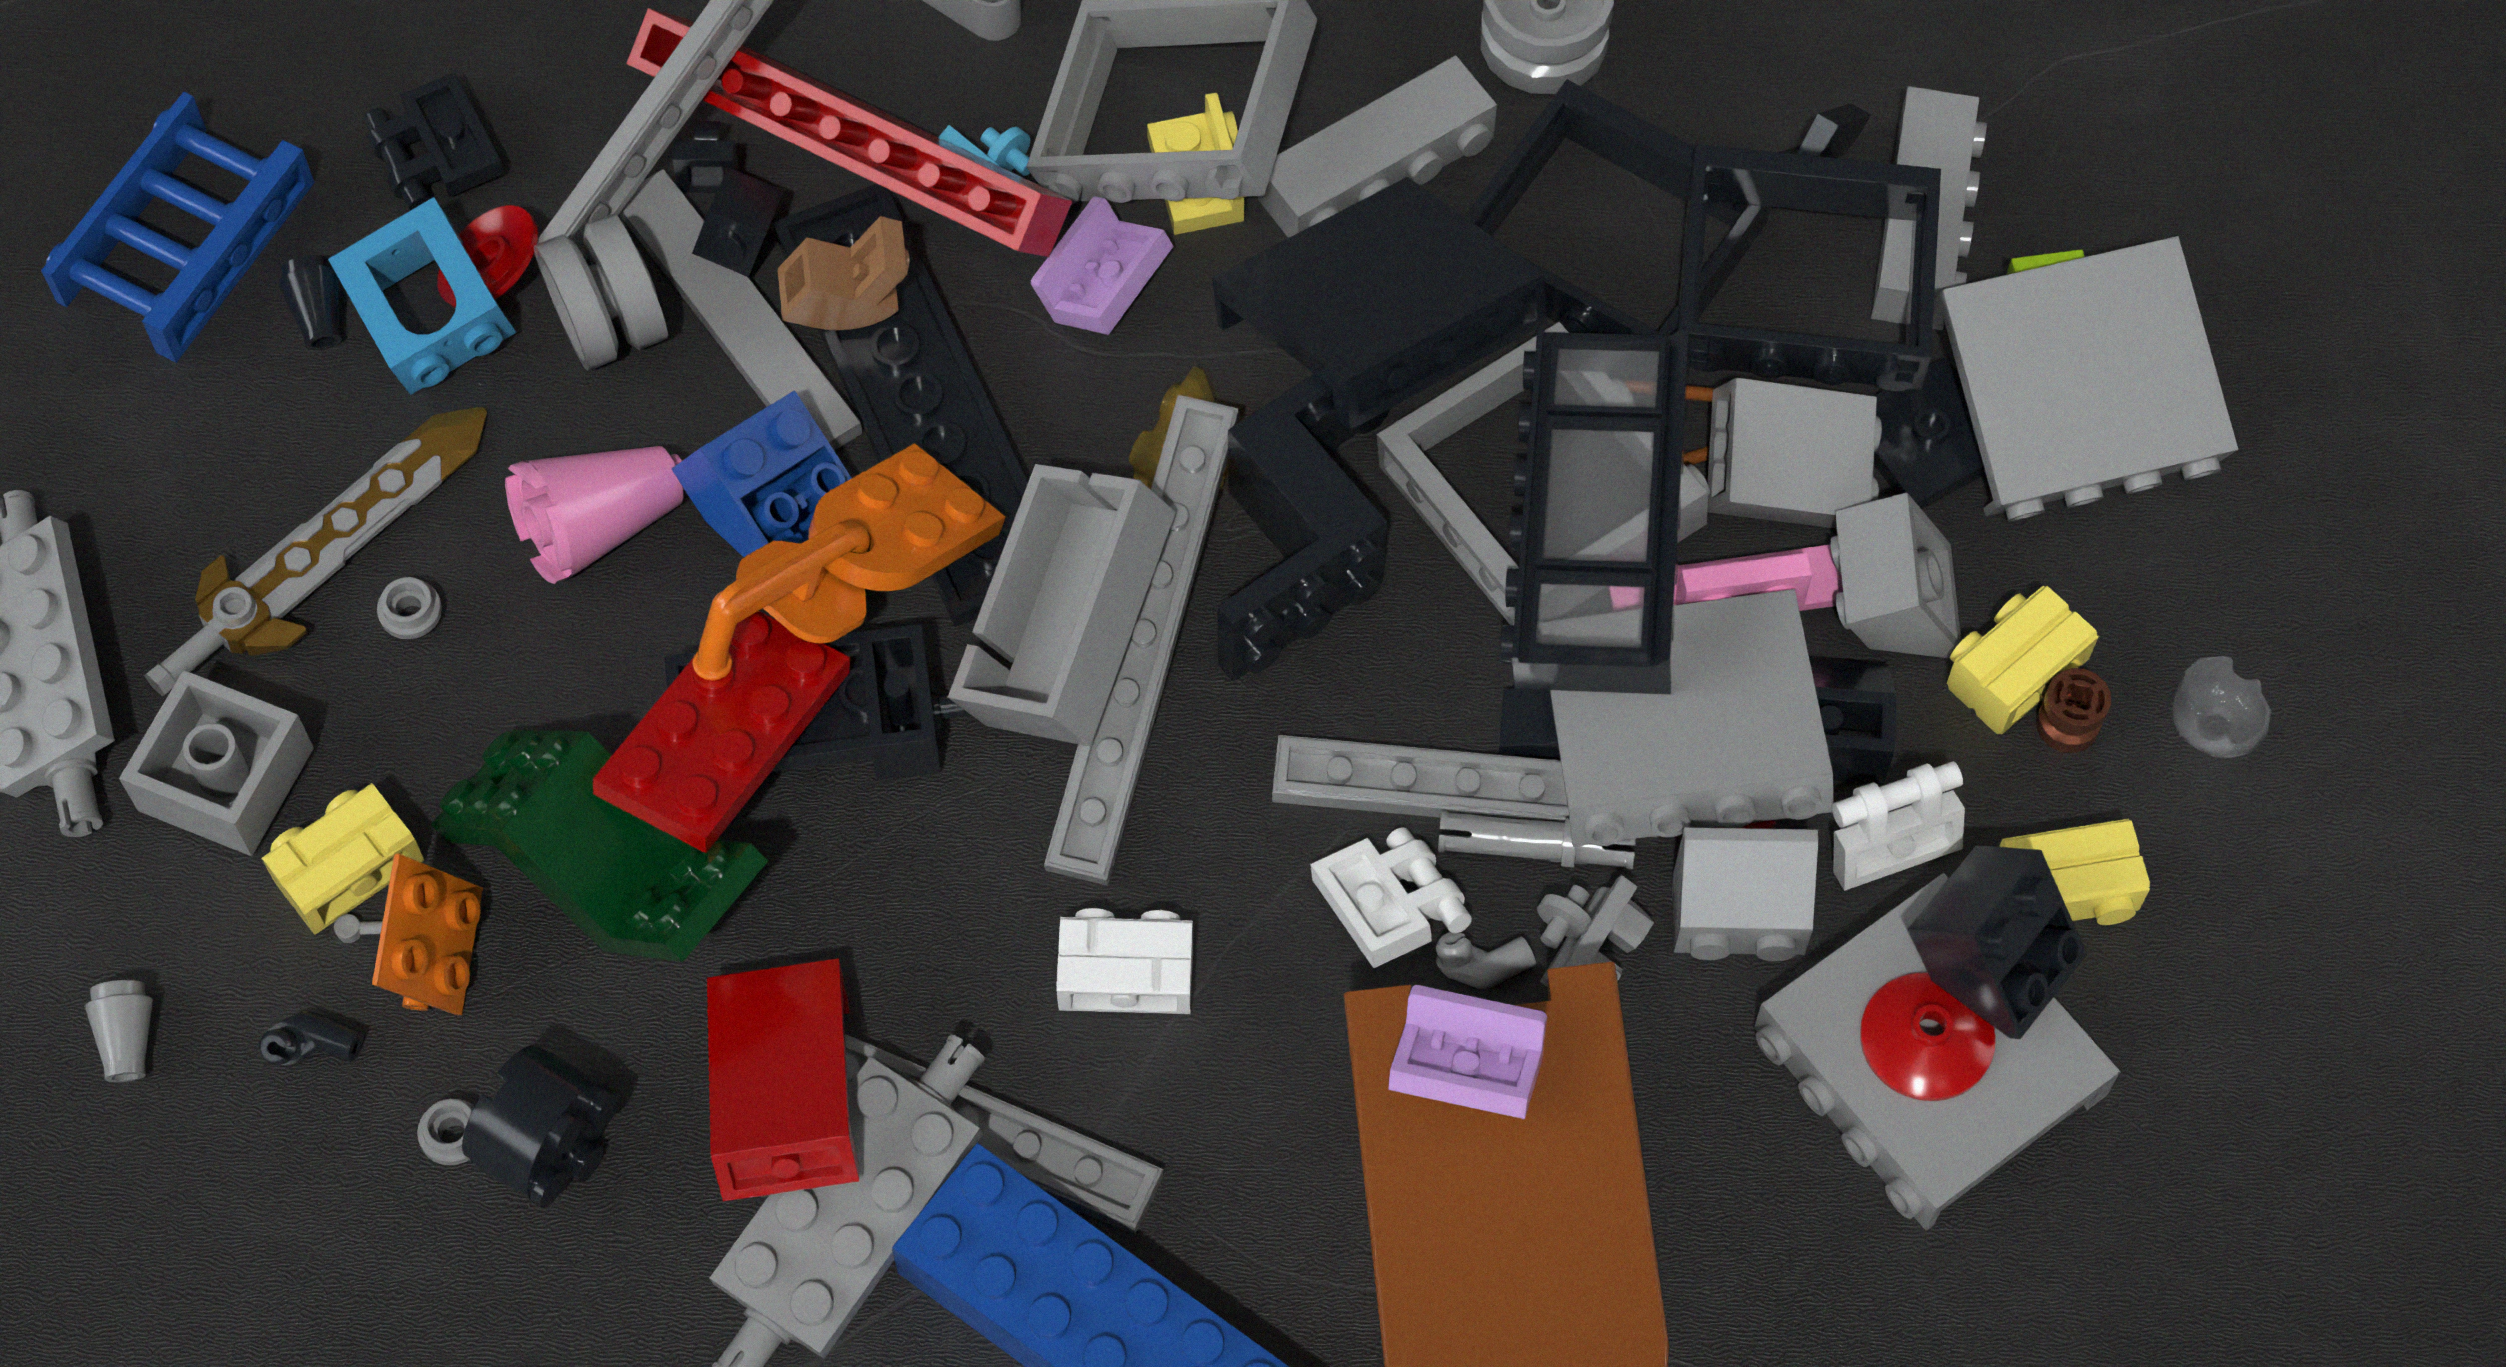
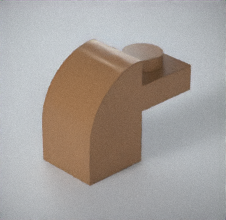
[778,216,910,330]

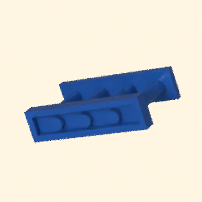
[41,91,315,363]

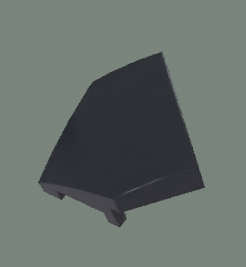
[1770,103,1871,208]

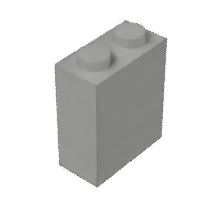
[1707,378,1882,529]

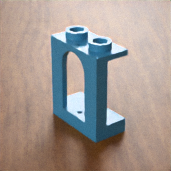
[328,197,516,395]

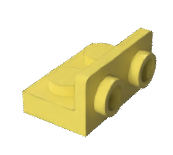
[1147,92,1247,235]

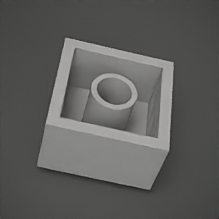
[119,670,314,856]

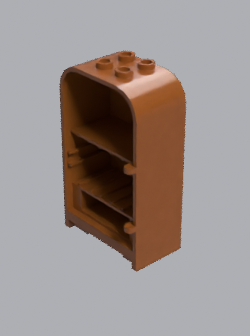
[1344,962,1669,1367]

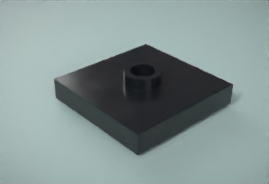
[1873,357,1986,509]

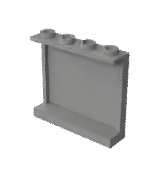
[1933,236,2239,521]
[1540,589,1833,847]
[1754,873,2120,1231]

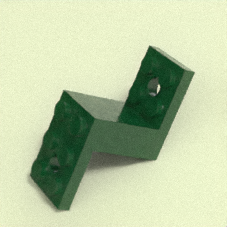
[431,730,768,962]

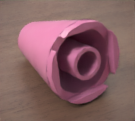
[505,446,685,584]

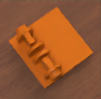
[372,854,483,1016]

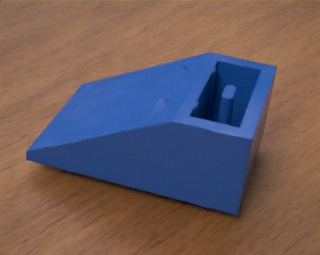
[671,390,851,557]

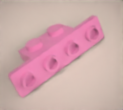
[1607,544,1843,614]

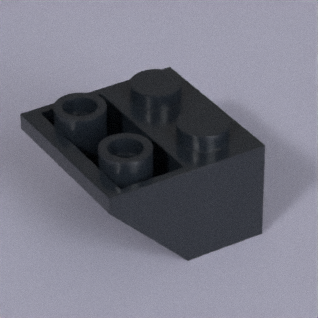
[1908,845,2087,1039]

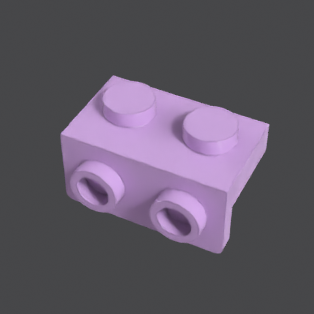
[1031,196,1174,335]
[1388,985,1547,1119]

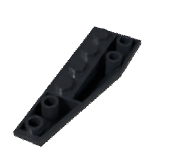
[1499,658,1896,785]

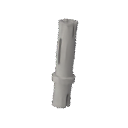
[1438,810,1636,869]

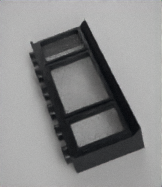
[1501,327,1690,695]

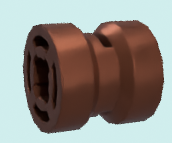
[2036,668,2111,753]

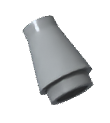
[84,980,153,1082]

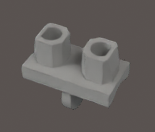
[1537,876,1654,987]

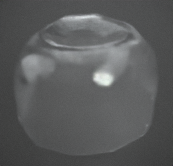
[2171,656,2271,759]

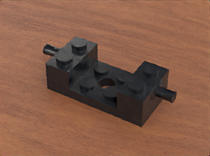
[630,624,972,780]

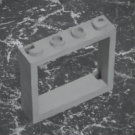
[1026,0,1318,204]
[1377,322,1710,631]

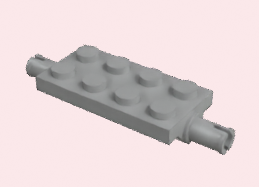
[0,490,115,837]
[709,1034,985,1367]

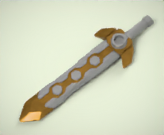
[144,407,487,697]

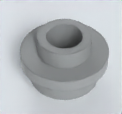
[377,577,442,639]
[417,1099,474,1165]

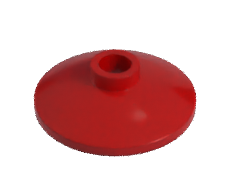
[437,205,538,308]
[1860,973,1996,1101]

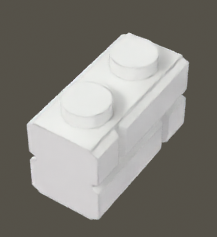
[1057,908,1193,1014]

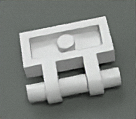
[1832,761,1965,891]
[1310,827,1472,968]

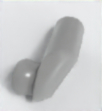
[1436,932,1536,990]

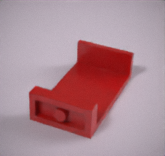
[707,958,860,1202]

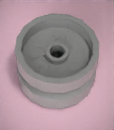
[1480,0,1614,94]
[534,213,668,371]

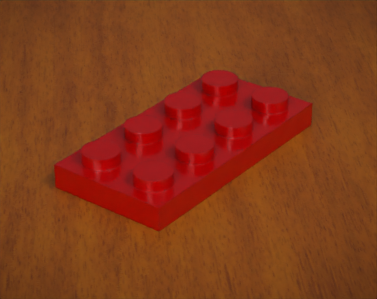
[593,611,850,853]

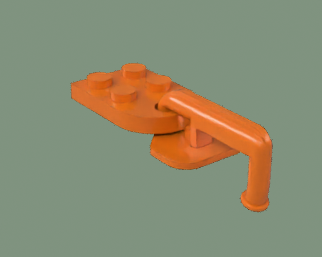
[692,443,1006,681]

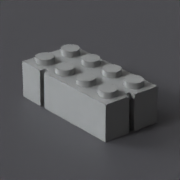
[948,464,1176,747]

